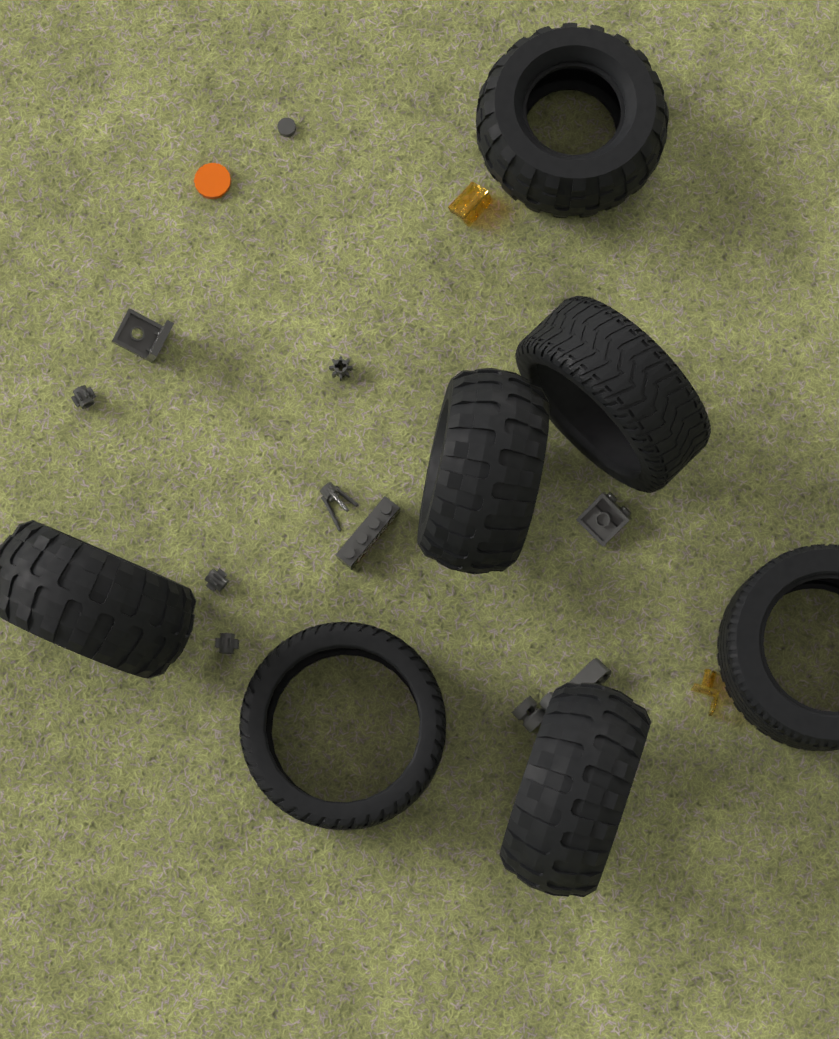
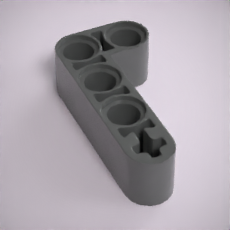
[540,658,612,712]

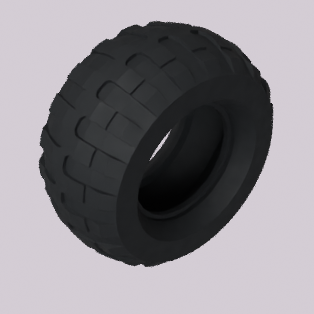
[476,23,669,218]
[417,368,550,574]
[0,520,196,679]
[499,682,651,897]

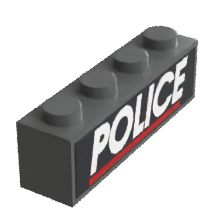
[336,496,400,570]

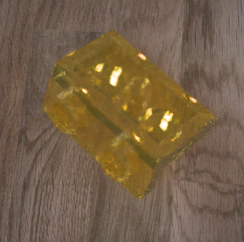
[448,181,493,227]

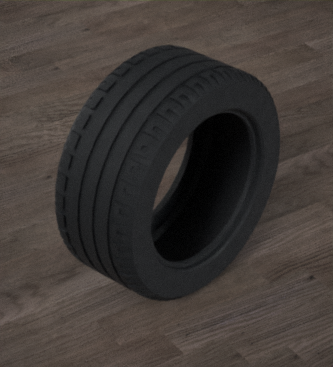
[717,544,839,751]

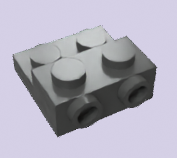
[576,492,632,547]

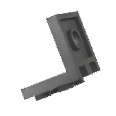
[112,308,174,363]

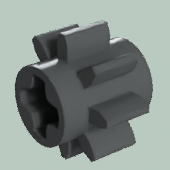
[329,356,353,381]
[71,385,96,409]
[205,568,229,592]
[215,633,239,654]

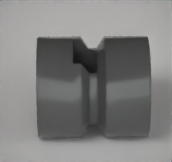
[511,696,545,733]

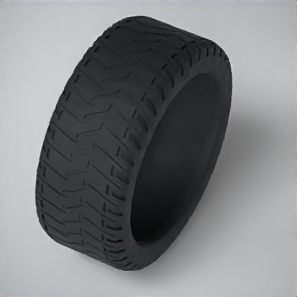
[515,296,711,493]
[239,622,446,830]

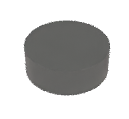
[277,118,296,137]

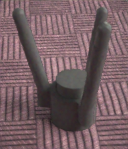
[320,482,358,531]

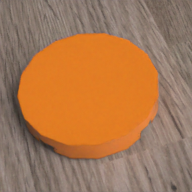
[194,163,231,199]

